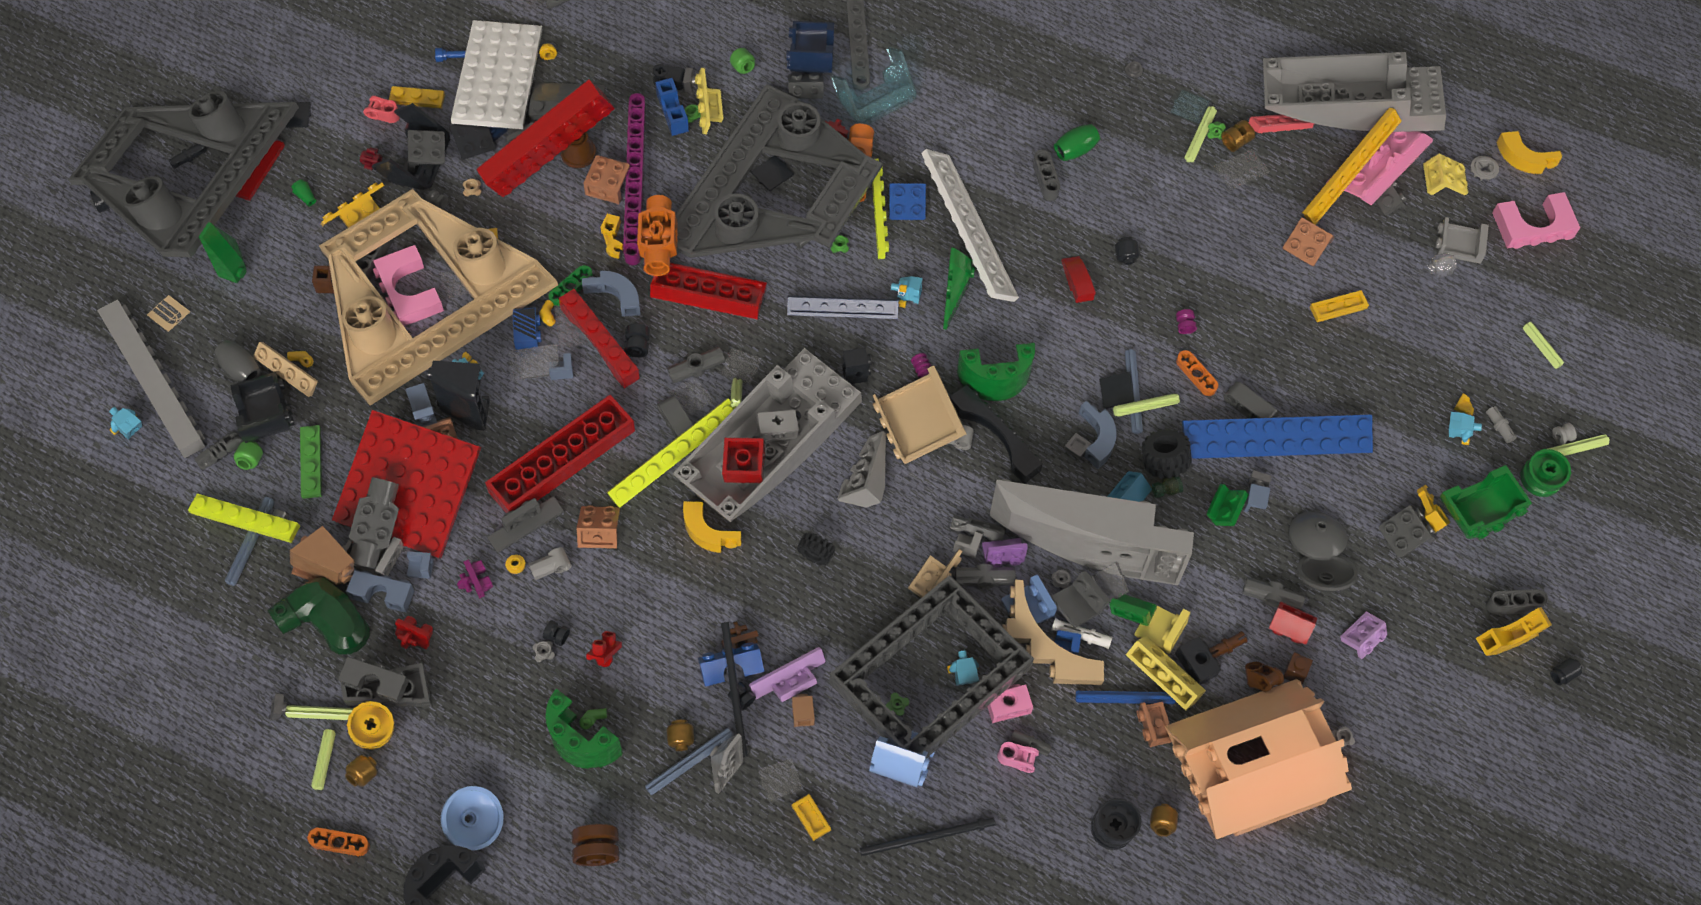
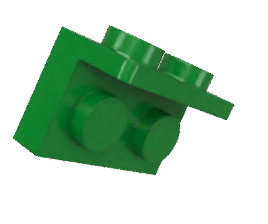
[1206,484,1249,526]

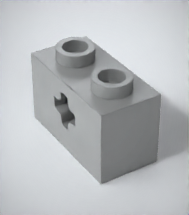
[756,409,799,441]

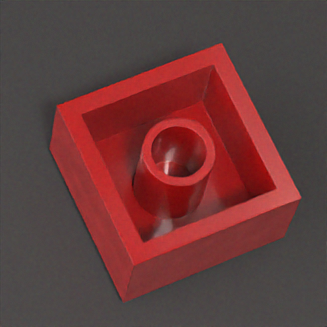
[722,438,765,483]

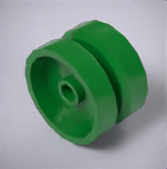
[1520,449,1571,497]

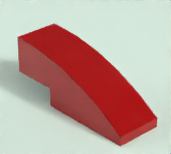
[1061,256,1096,303]

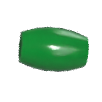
[1054,124,1100,161]

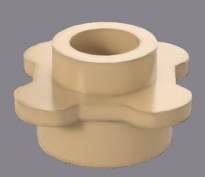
[463,179,481,197]

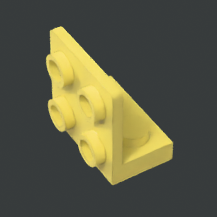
[1423,153,1468,195]
[1134,605,1191,654]

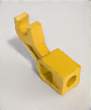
[601,213,623,259]
[1417,484,1450,532]

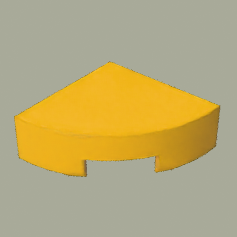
[1454,393,1474,416]

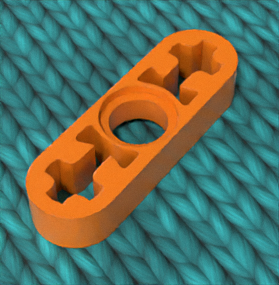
[1176,350,1218,396]
[308,828,370,856]

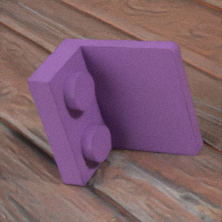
[982,538,1028,567]

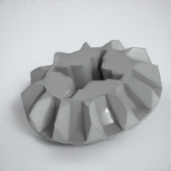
[1470,156,1499,181]

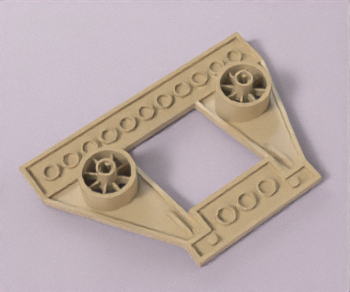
[319,189,558,406]

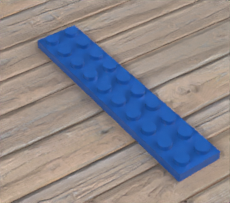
[1182,415,1373,459]

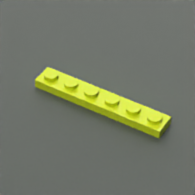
[872,159,889,259]
[188,494,300,543]

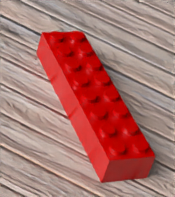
[476,79,615,197]
[485,395,635,513]

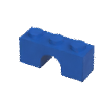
[655,78,689,136]
[698,642,764,687]

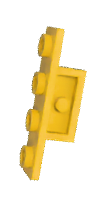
[320,182,385,228]

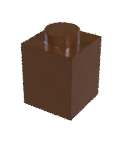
[312,266,334,293]
[1283,652,1313,684]

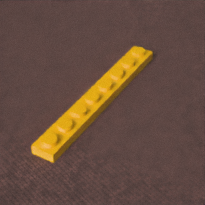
[1302,108,1401,225]

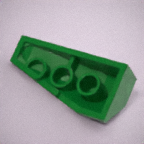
[199,222,246,283]
[943,248,975,330]

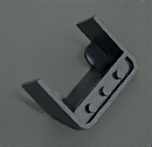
[372,103,450,190]

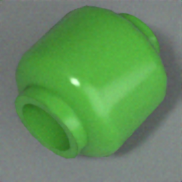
[730,48,755,74]
[234,441,263,470]

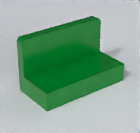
[1109,593,1157,626]

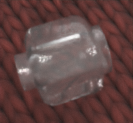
[1428,252,1457,278]

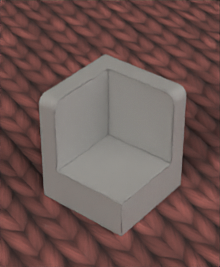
[953,532,983,558]

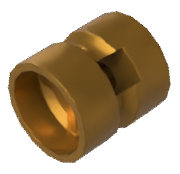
[1221,120,1255,152]

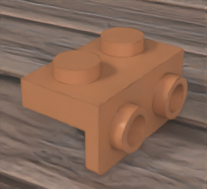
[1137,702,1172,747]

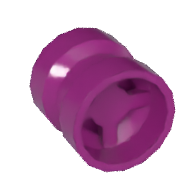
[1176,309,1197,334]

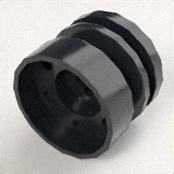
[1091,798,1141,850]

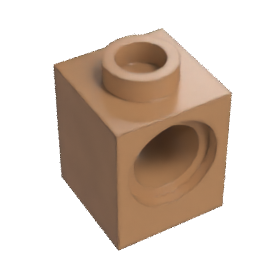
[792,694,814,727]

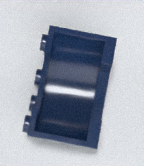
[787,21,834,73]

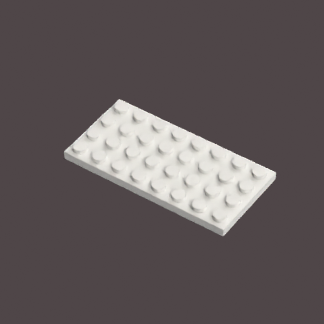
[451,20,542,129]

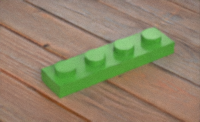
[300,425,322,499]

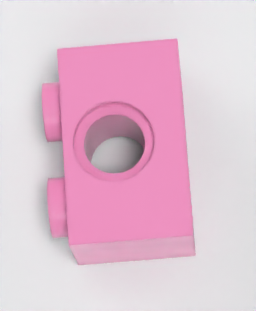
[987,684,1033,723]

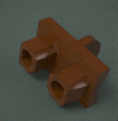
[721,621,758,649]

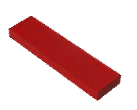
[236,140,285,201]

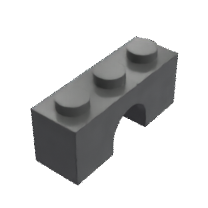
[338,656,409,704]

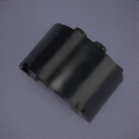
[230,372,295,443]
[403,845,486,905]

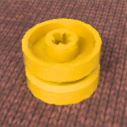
[347,701,394,750]

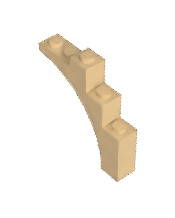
[1002,580,1104,685]

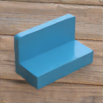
[1107,471,1152,502]

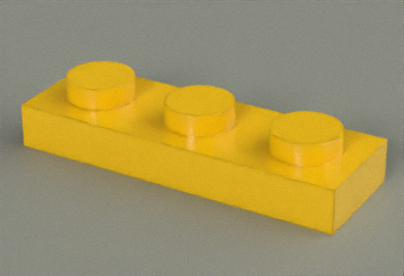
[389,86,445,109]
[1310,290,1369,322]

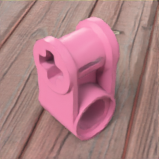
[997,742,1039,773]

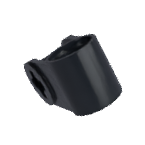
[653,64,685,90]

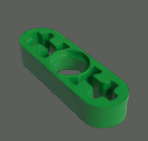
[549,265,593,307]

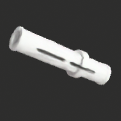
[1052,618,1113,649]

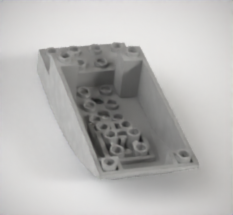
[1263,52,1446,132]
[672,348,862,522]
[990,479,1194,585]

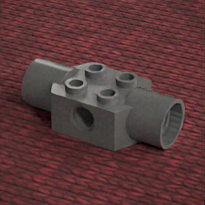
[348,477,399,569]

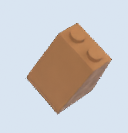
[290,526,354,586]

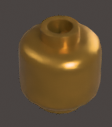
[667,720,694,751]
[345,755,377,786]
[1150,804,1178,837]

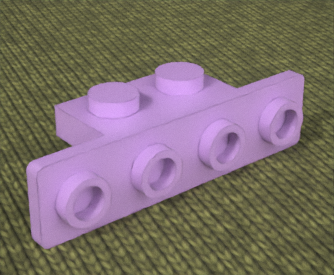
[749,647,825,702]

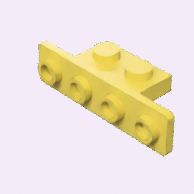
[695,68,723,134]

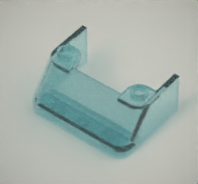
[831,47,916,125]

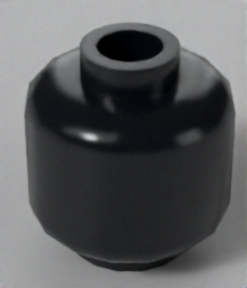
[1115,237,1140,265]

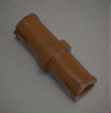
[1209,631,1248,658]

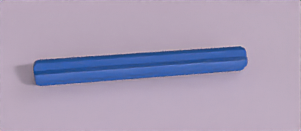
[1075,691,1176,704]

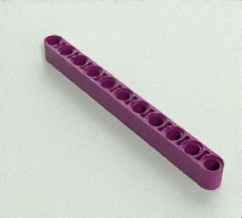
[623,93,646,266]

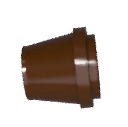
[560,132,596,168]

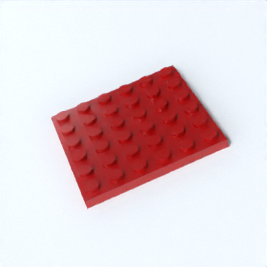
[332,410,482,558]

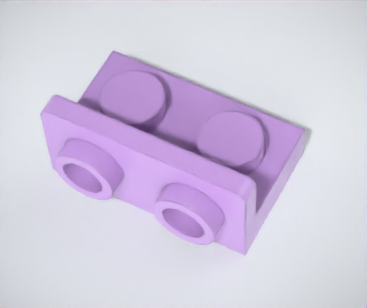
[1340,611,1387,659]

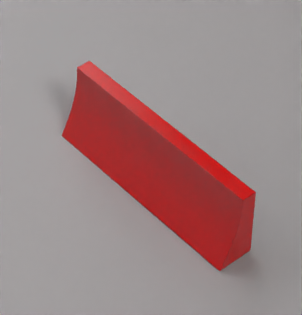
[650,263,767,319]

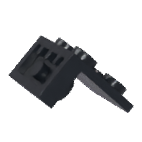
[449,124,495,160]

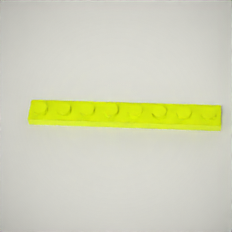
[607,398,735,508]

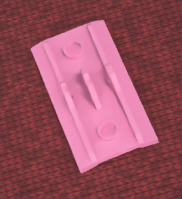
[1326,131,1433,205]

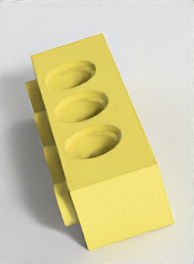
[1126,636,1206,710]

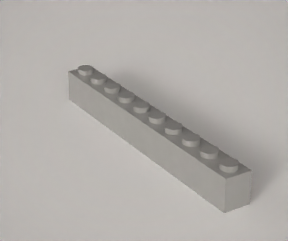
[97,300,205,458]

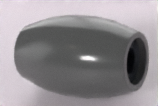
[214,340,261,382]

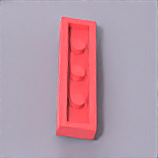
[1248,115,1314,133]

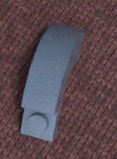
[582,271,641,316]
[406,383,437,427]
[1079,401,1117,469]

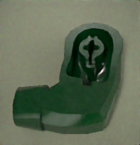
[267,577,370,654]

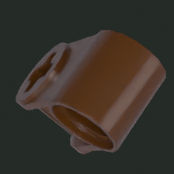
[1245,661,1284,692]

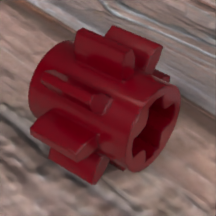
[360,147,382,171]

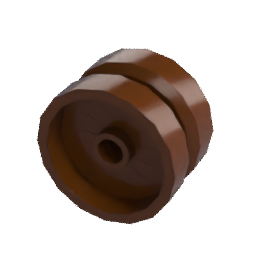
[572,824,619,866]

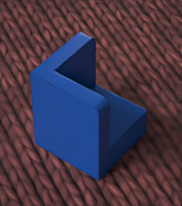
[1055,630,1081,655]

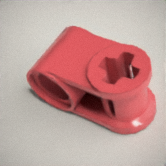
[363,96,400,123]

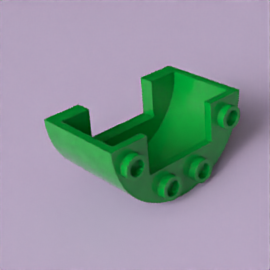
[957,343,1035,401]
[1440,465,1532,540]
[546,688,623,769]

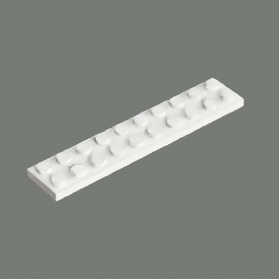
[921,149,1019,302]

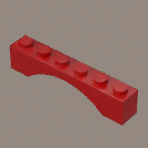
[559,289,639,389]

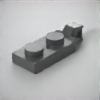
[950,515,1006,541]

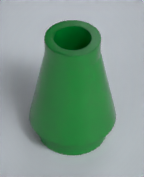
[291,179,317,207]

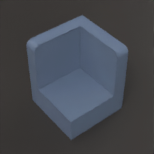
[549,353,574,380]
[1244,484,1270,512]
[407,551,434,579]

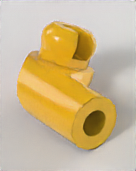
[539,300,556,327]
[287,351,314,368]

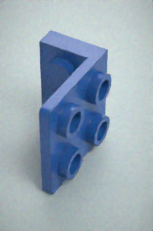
[889,184,926,220]

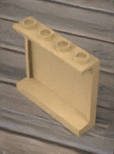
[873,366,967,464]

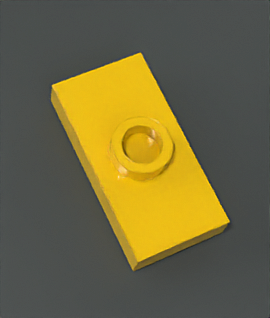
[792,794,831,841]

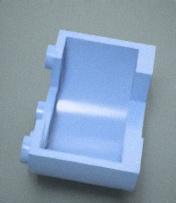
[869,731,935,787]

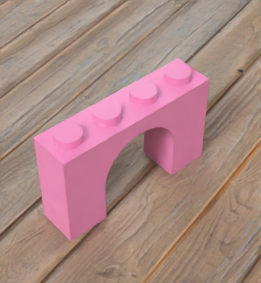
[1493,192,1580,249]
[372,245,444,326]

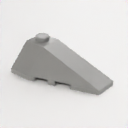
[837,431,886,508]
[710,734,743,794]

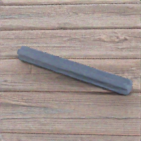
[1125,349,1143,434]
[225,497,275,586]
[645,728,733,795]

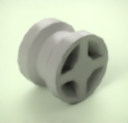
[1552,423,1577,445]

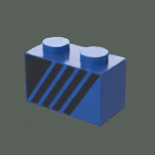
[513,308,542,351]

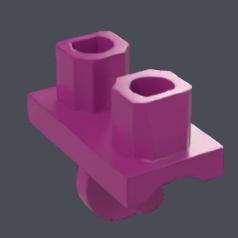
[457,559,493,599]

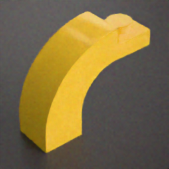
[1496,131,1562,174]
[683,501,741,553]
[1476,608,1552,656]

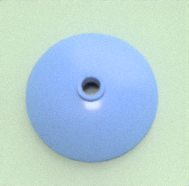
[441,786,503,850]

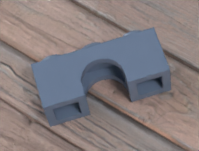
[346,570,414,613]

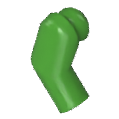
[579,708,607,729]

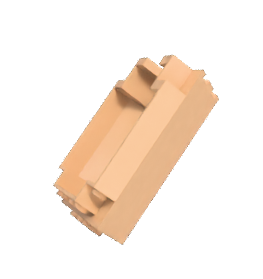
[1165,679,1352,839]

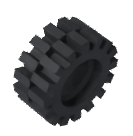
[797,532,835,566]

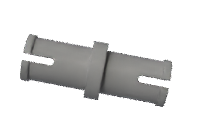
[1486,406,1517,443]

